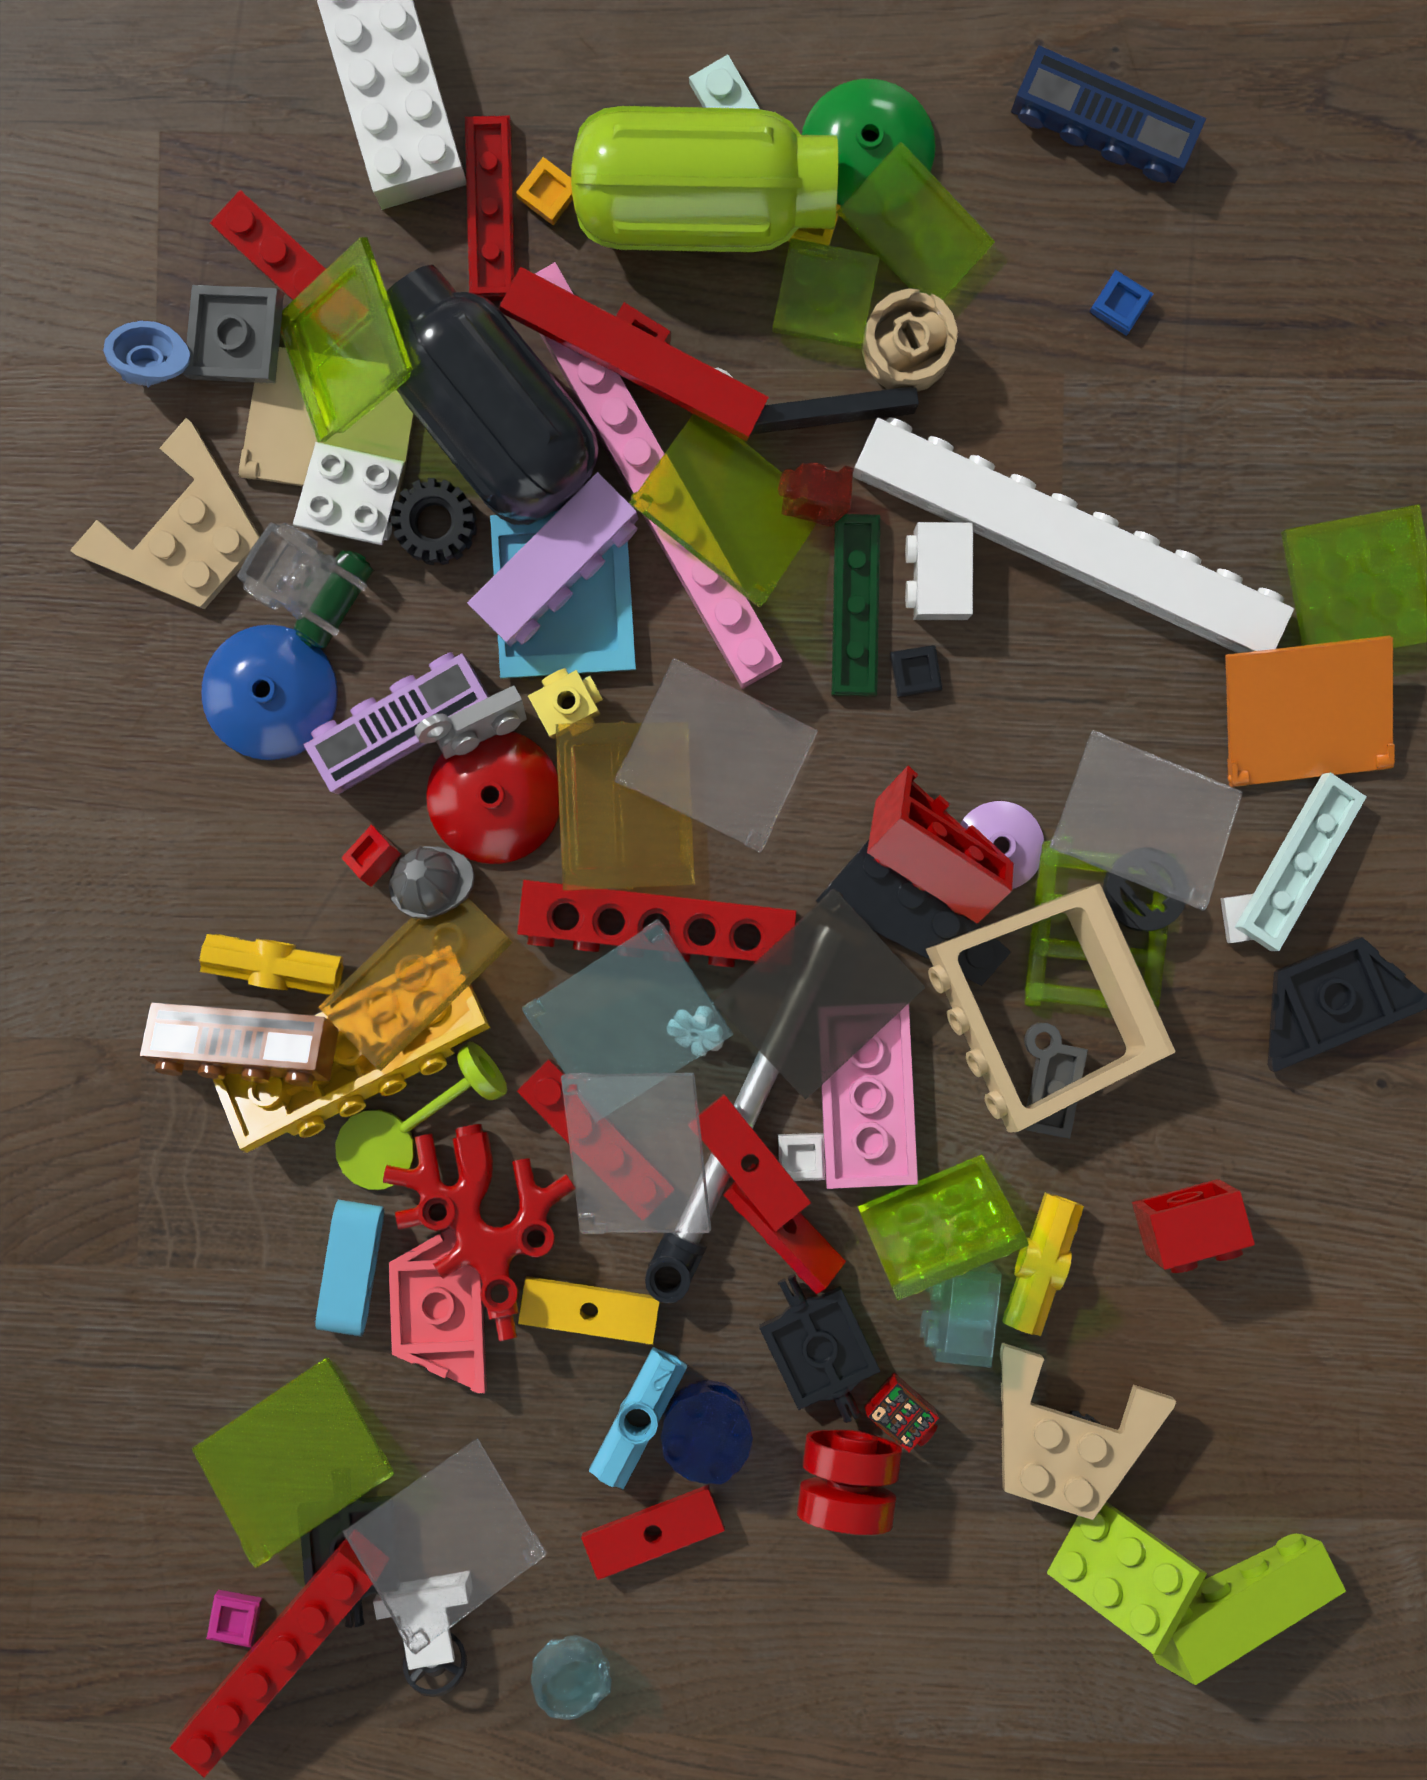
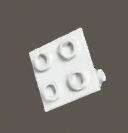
[293,442,404,545]

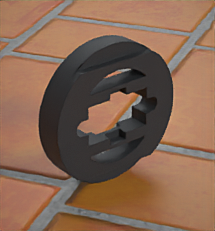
[1103,849,1188,931]

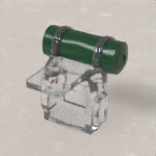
[237,522,374,649]

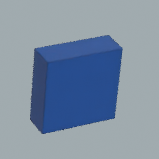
[1089,270,1154,336]

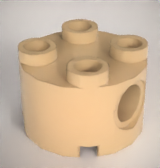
[862,288,958,392]

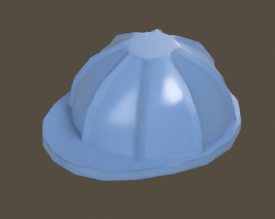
[103,321,190,388]

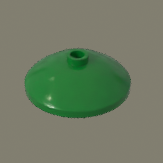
[802,79,936,216]

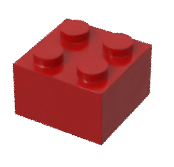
[1132,1179,1255,1273]

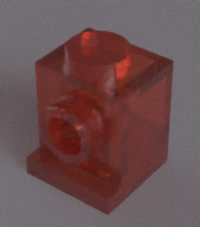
[778,463,853,527]

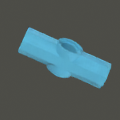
[589,1347,687,1489]

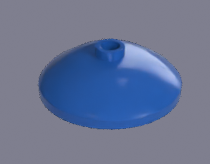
[201,625,338,760]

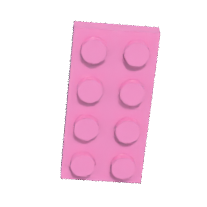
[817,1002,918,1189]

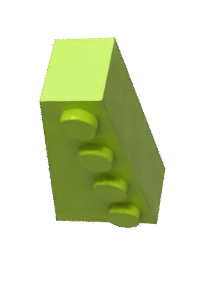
[1152,1533,1346,1685]

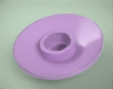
[960,801,1045,889]

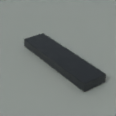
[750,386,919,435]

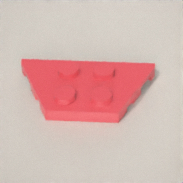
[389,1228,487,1393]

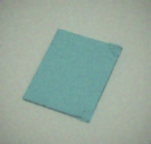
[522,919,733,1121]

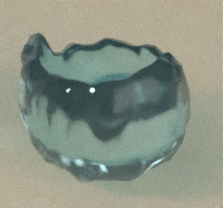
[531,1635,612,1720]

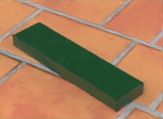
[831,514,880,697]

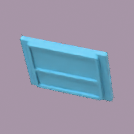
[490,510,636,679]

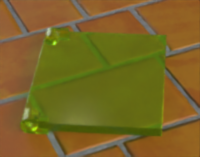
[629,414,826,607]
[192,1358,394,1568]

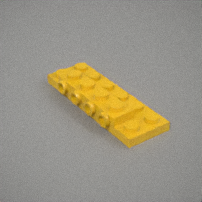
[213,946,490,1153]

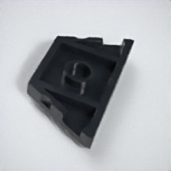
[1267,937,1427,1072]

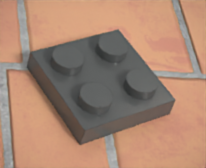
[183,285,284,383]

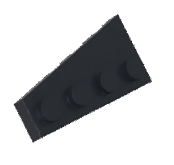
[815,839,1011,986]

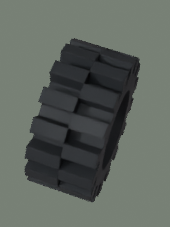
[391,478,477,565]

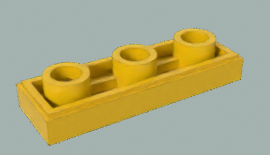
[518,1276,659,1345]

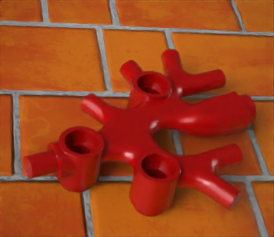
[383,1124,576,1341]

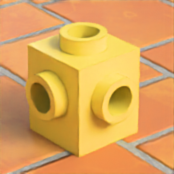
[528,668,603,739]

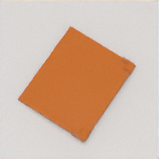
[1225,635,1395,787]

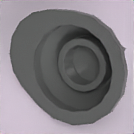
[389,846,475,919]

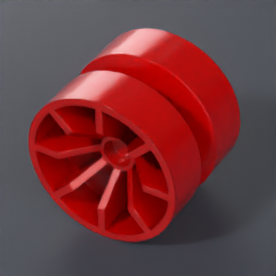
[797,1430,902,1535]

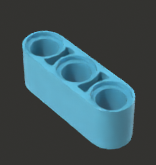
[315,1199,384,1337]

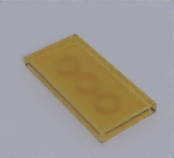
[319,897,513,1072]

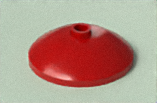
[426,732,562,864]

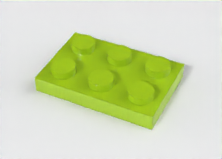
[1047,1502,1207,1655]

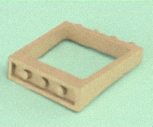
[926,883,1176,1132]

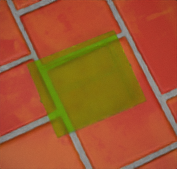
[280,237,413,442]

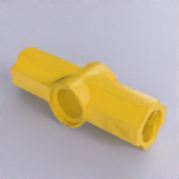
[199,934,344,995]
[1002,1192,1084,1336]

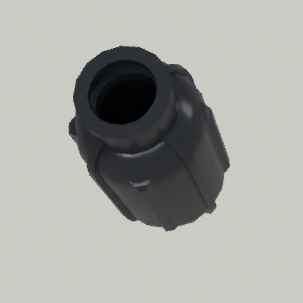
[368,264,598,525]

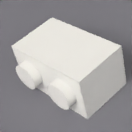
[905,522,973,620]

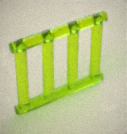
[1024,841,1175,1011]

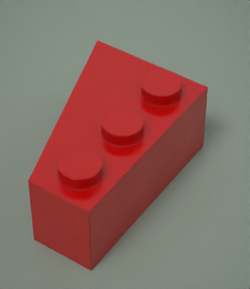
[867,765,1014,924]

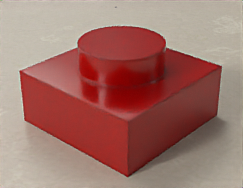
[341,824,401,887]

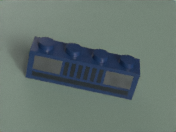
[1011,45,1207,184]

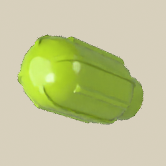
[571,106,838,252]

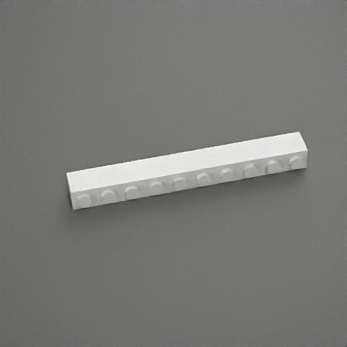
[852,417,1294,653]

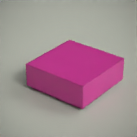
[206,1589,262,1648]

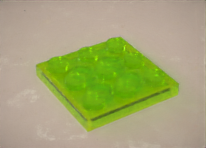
[1281,504,1427,649]
[858,1154,1029,1301]

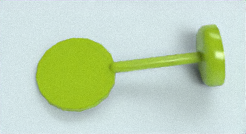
[335,1042,508,1190]

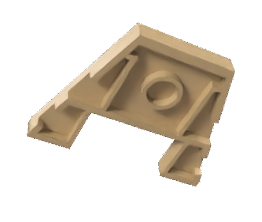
[70,418,263,609]
[1000,1343,1176,1520]

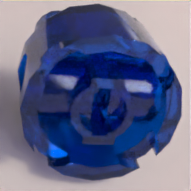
[661,1380,753,1484]

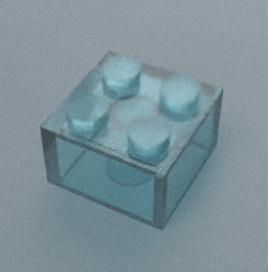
[920,1253,1002,1368]

